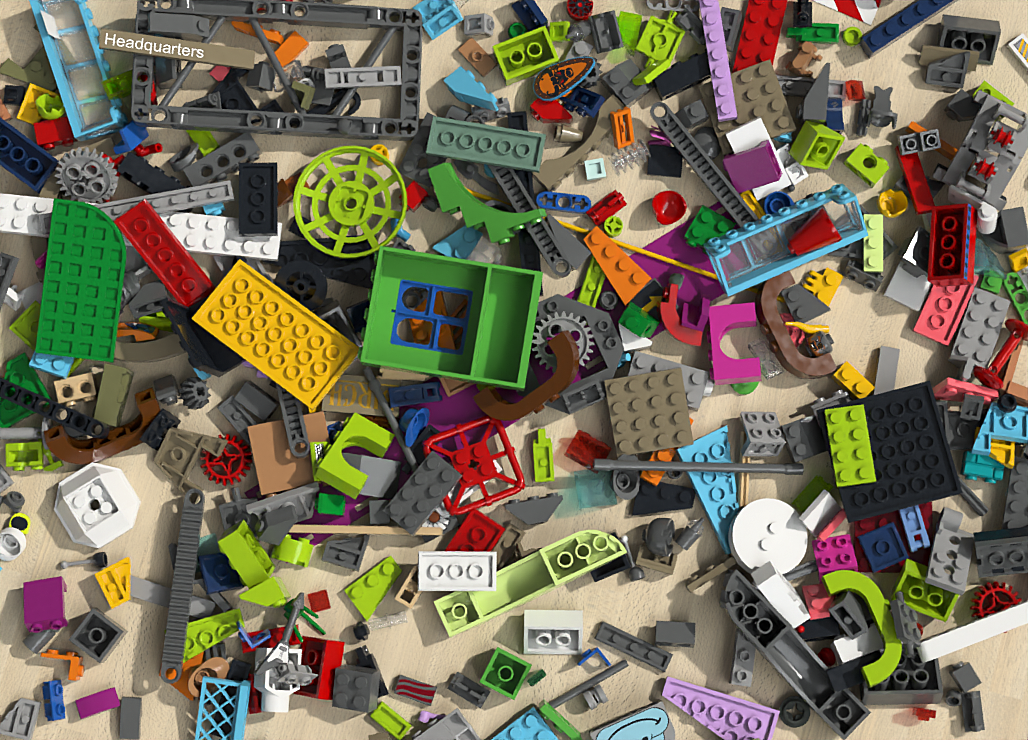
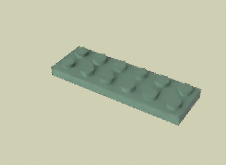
[426,116,546,173]

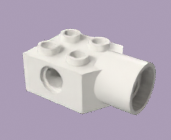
[254,648,302,712]

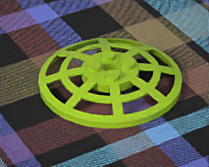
[293,146,407,259]

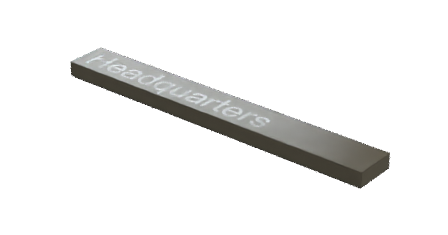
[99,28,255,70]

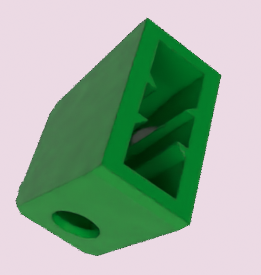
[618,302,660,338]

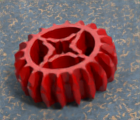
[200,434,252,486]
[970,581,1022,633]

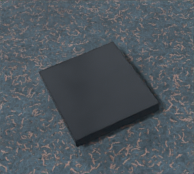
[647,145,683,178]

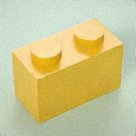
[830,361,875,400]

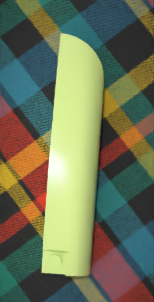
[433,530,627,638]

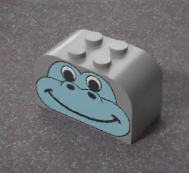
[589,700,675,740]

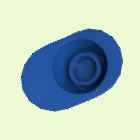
[399,408,430,447]

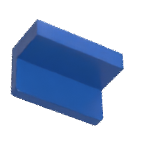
[113,116,149,155]

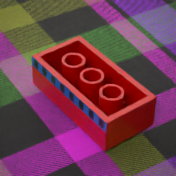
[927,203,977,287]

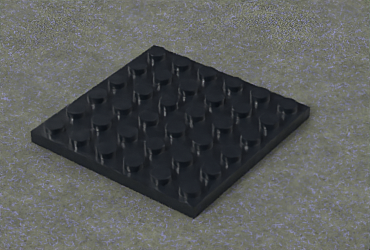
[816,381,963,523]

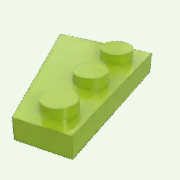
[344,555,402,622]

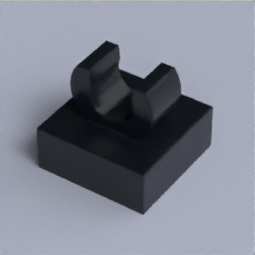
[3,85,26,106]

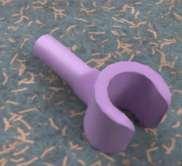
[418,710,447,723]

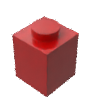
[399,180,429,213]

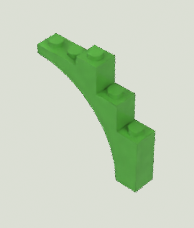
[428,163,547,245]

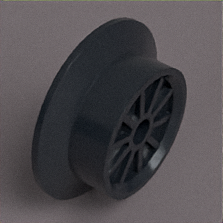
[274,260,328,311]

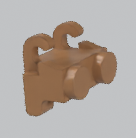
[786,41,823,77]

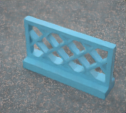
[195,676,251,740]

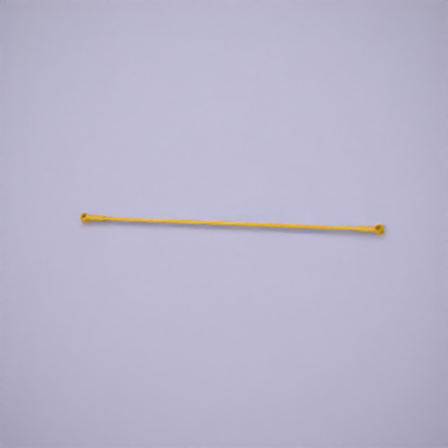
[464,186,785,303]

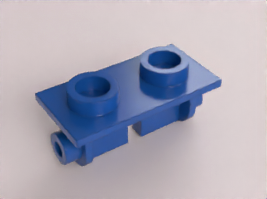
[42,680,66,721]

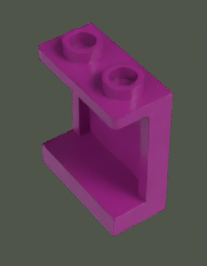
[722,140,783,193]
[23,576,68,633]

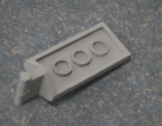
[948,287,1011,382]

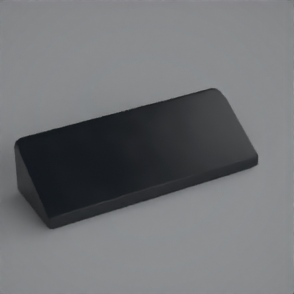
[826,650,882,692]

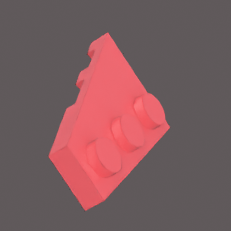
[932,377,999,405]

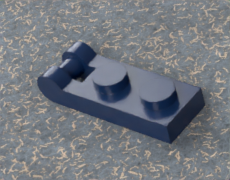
[387,382,443,408]

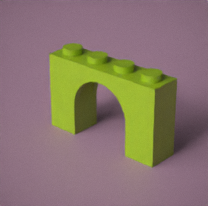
[315,412,395,499]

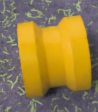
[370,144,389,166]

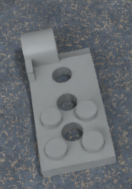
[925,507,974,596]

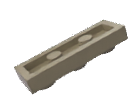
[686,554,738,593]

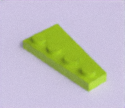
[164,608,245,663]

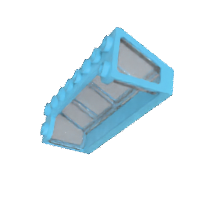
[29,0,128,142]
[703,184,868,297]

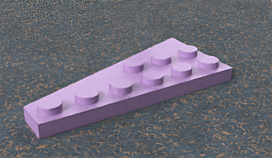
[661,676,780,740]

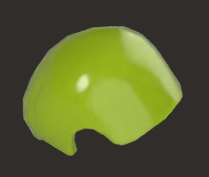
[35,93,66,120]

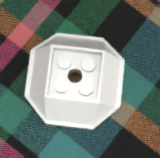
[54,462,141,548]

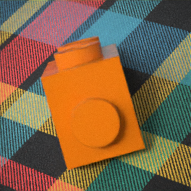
[40,649,85,681]

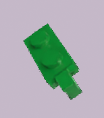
[786,23,839,44]

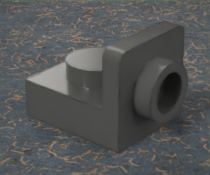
[959,394,984,421]

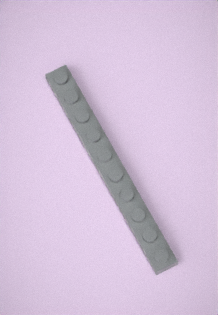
[39,180,234,235]

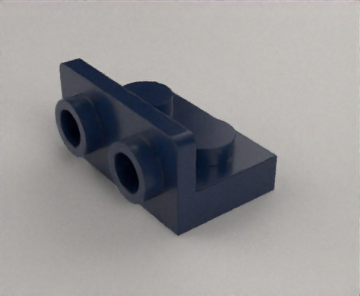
[512,0,548,32]

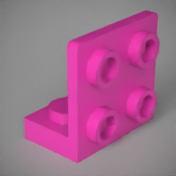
[812,534,858,584]

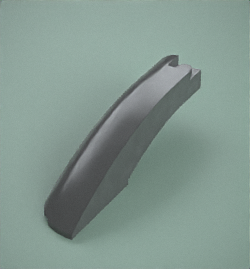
[725,569,871,740]

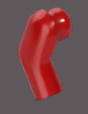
[133,143,162,157]

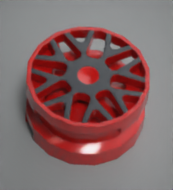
[567,0,593,22]

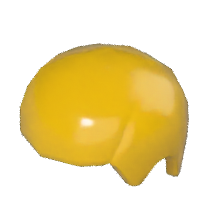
[877,189,908,218]

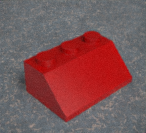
[293,636,345,700]

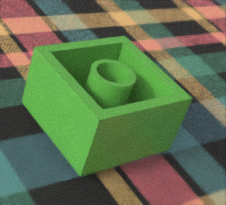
[480,647,532,700]

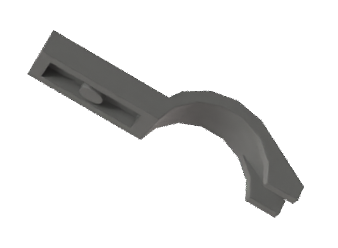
[168,543,232,612]

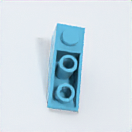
[444,66,499,111]

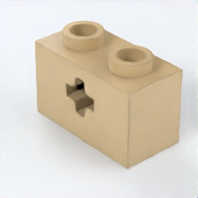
[395,566,423,609]

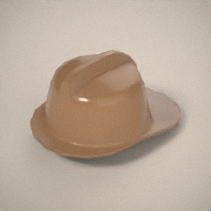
[188,657,229,697]

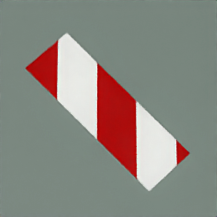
[812,0,882,25]

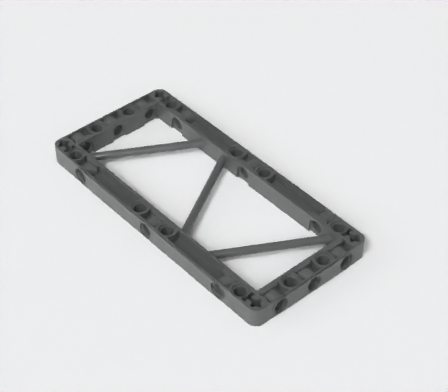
[131,0,422,141]

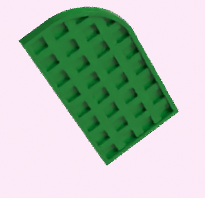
[35,198,127,362]

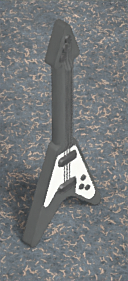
[254,592,304,687]

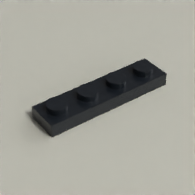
[210,658,252,738]

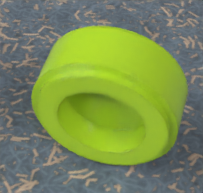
[842,27,862,47]

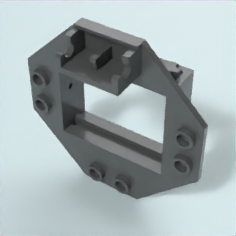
[516,294,624,415]

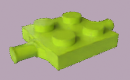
[635,10,685,69]

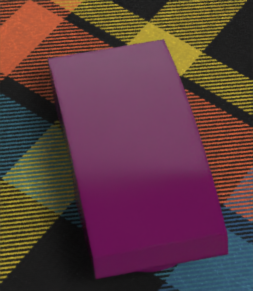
[75,687,120,720]

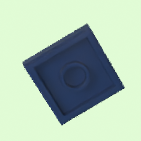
[857,522,909,573]
[197,552,245,595]

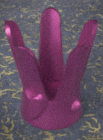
[648,125,671,146]

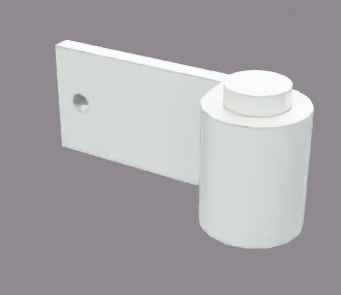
[948,184,998,234]

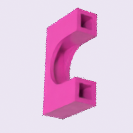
[706,302,762,385]

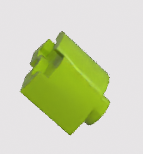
[5,441,44,471]
[271,534,314,568]

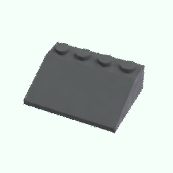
[859,644,943,705]

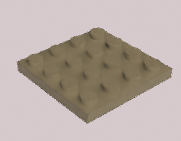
[698,59,796,157]
[604,367,694,457]

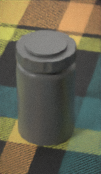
[23,629,60,654]

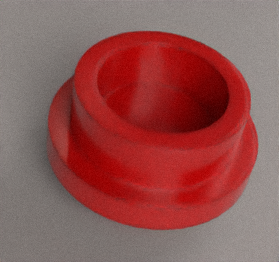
[818,647,836,667]

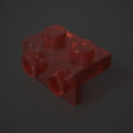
[564,430,612,474]

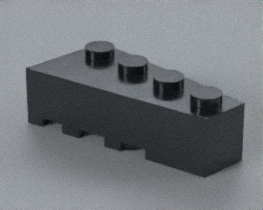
[117,151,193,213]

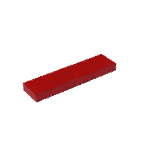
[895,145,935,215]

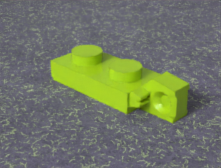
[533,428,555,482]

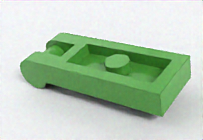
[538,699,582,740]

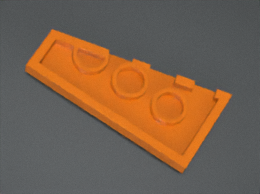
[583,226,652,306]

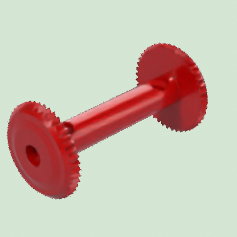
[973,319,1028,389]

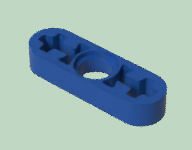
[536,191,591,214]

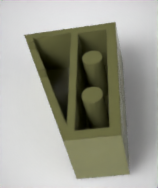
[92,363,134,428]

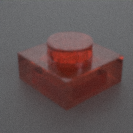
[845,80,866,101]
[912,707,936,721]

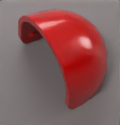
[652,191,687,225]

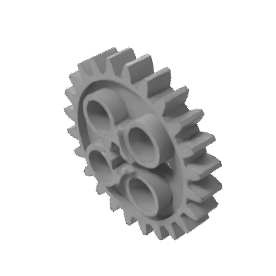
[55,147,119,203]
[532,311,595,373]

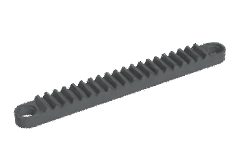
[650,102,777,255]
[466,115,571,278]
[261,273,310,458]
[161,488,205,684]

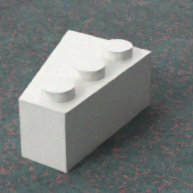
[751,561,811,628]

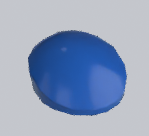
[763,191,794,225]

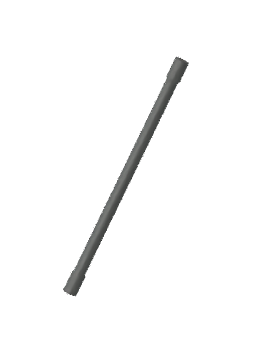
[593,459,804,475]

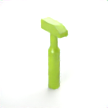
[37,432,64,471]

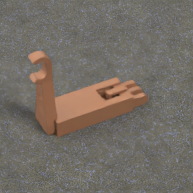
[997,335,1028,407]

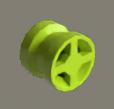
[604,216,623,237]

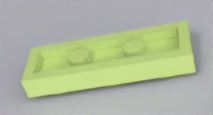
[863,214,883,273]

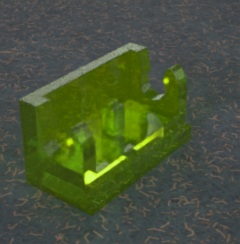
[791,475,833,514]

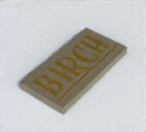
[321,374,401,418]

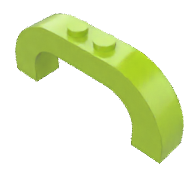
[822,570,902,688]

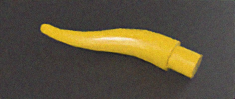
[785,322,829,334]

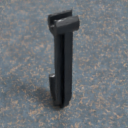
[289,88,361,128]

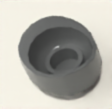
[694,127,722,160]
[169,143,199,172]

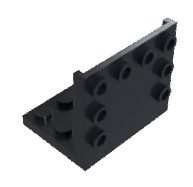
[161,294,246,377]

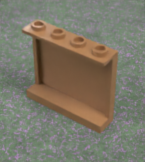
[247,411,330,498]

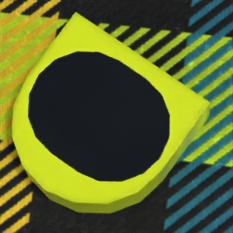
[8,513,31,534]

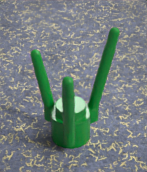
[283,599,326,643]

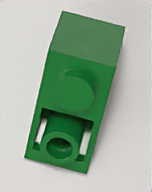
[315,493,346,516]

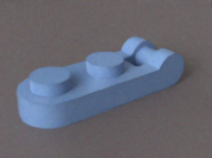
[898,505,930,552]

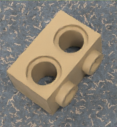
[54,372,99,407]

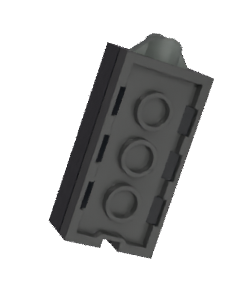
[973,527,1028,578]

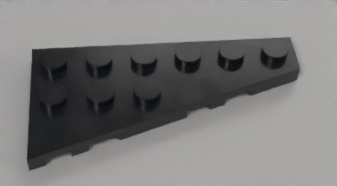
[263,234,377,289]

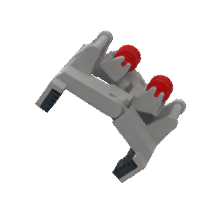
[933,90,1028,211]

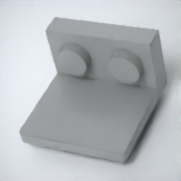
[740,412,786,456]

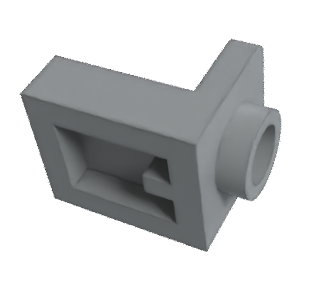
[464,13,495,36]

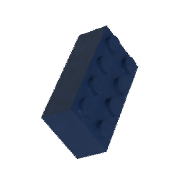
[0,117,59,194]

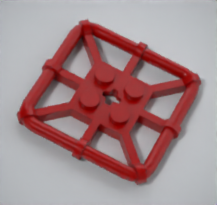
[421,415,526,516]

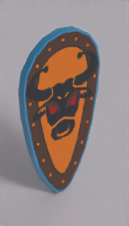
[533,57,595,101]

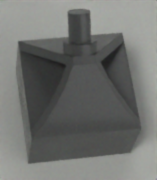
[981,206,1028,254]

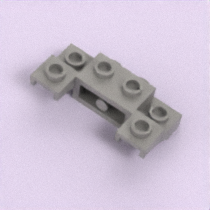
[411,708,481,740]

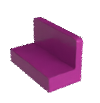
[681,294,711,332]

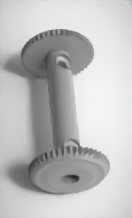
[0,416,53,450]

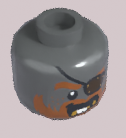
[804,331,834,358]

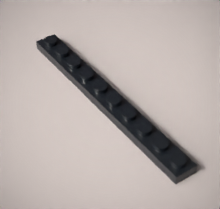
[507,111,544,297]

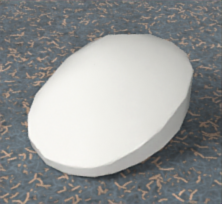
[0,527,26,561]

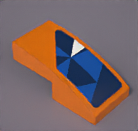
[117,322,159,342]

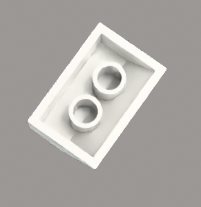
[524,610,583,655]

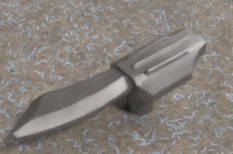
[453,160,499,195]

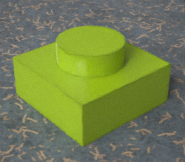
[550,21,570,42]

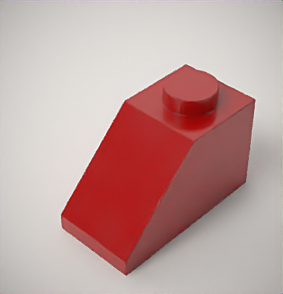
[530,98,573,124]

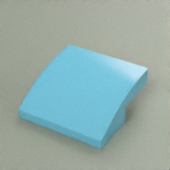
[413,0,463,40]

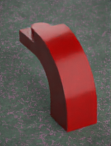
[657,283,702,346]

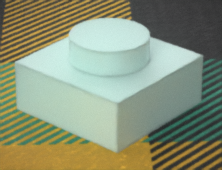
[584,158,606,181]

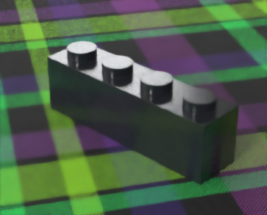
[652,48,731,101]

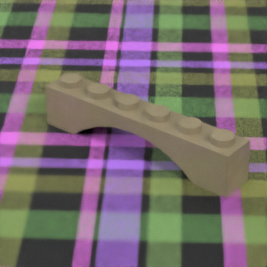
[532,94,626,192]

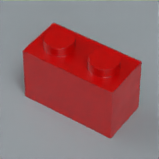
[33,116,79,151]

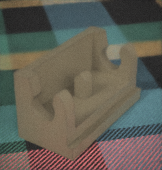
[635,544,678,575]

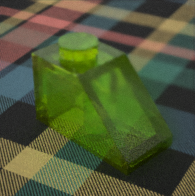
[616,11,643,56]
[101,69,142,100]

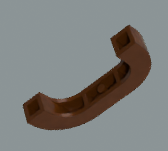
[755,270,838,379]
[472,330,580,421]
[44,387,160,464]

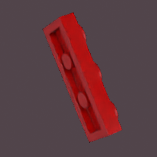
[241,624,301,653]

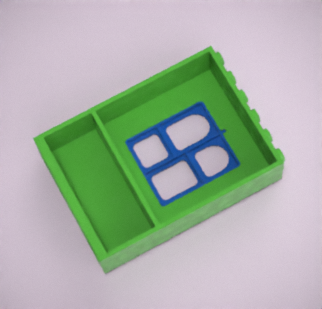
[358,246,543,391]

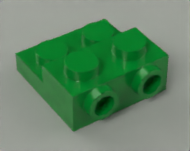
[683,205,736,256]

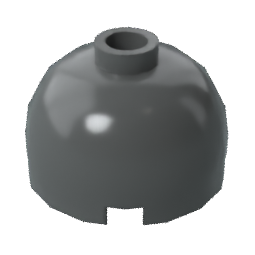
[642,518,675,557]

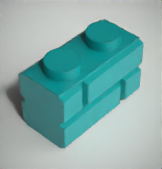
[960,451,1004,484]

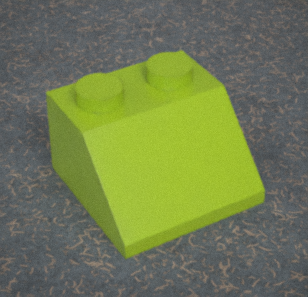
[788,121,845,170]

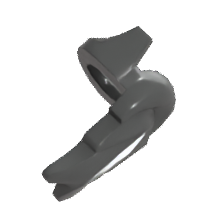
[868,86,898,129]

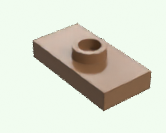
[458,37,497,78]

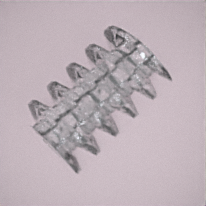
[608,139,651,177]

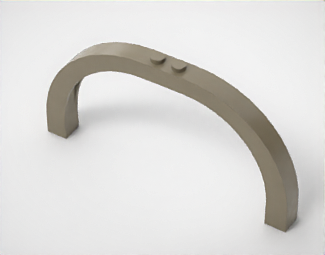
[31,137,187,363]

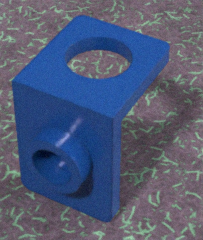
[237,621,271,649]
[577,647,612,667]

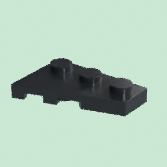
[632,478,696,516]

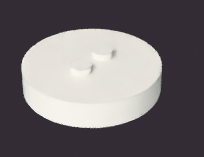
[728,498,808,575]

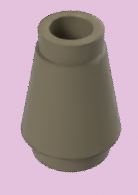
[554,124,583,143]

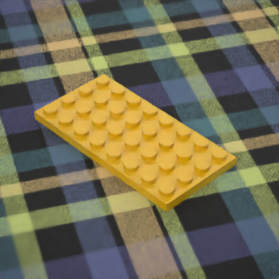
[192,259,359,411]

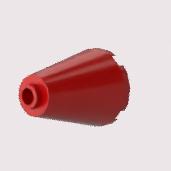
[787,207,843,256]

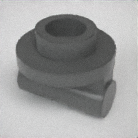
[2,491,25,513]

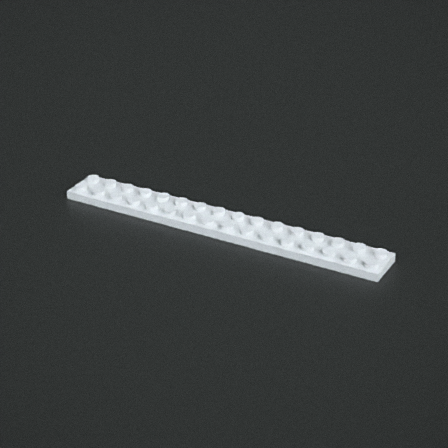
[0,193,282,262]

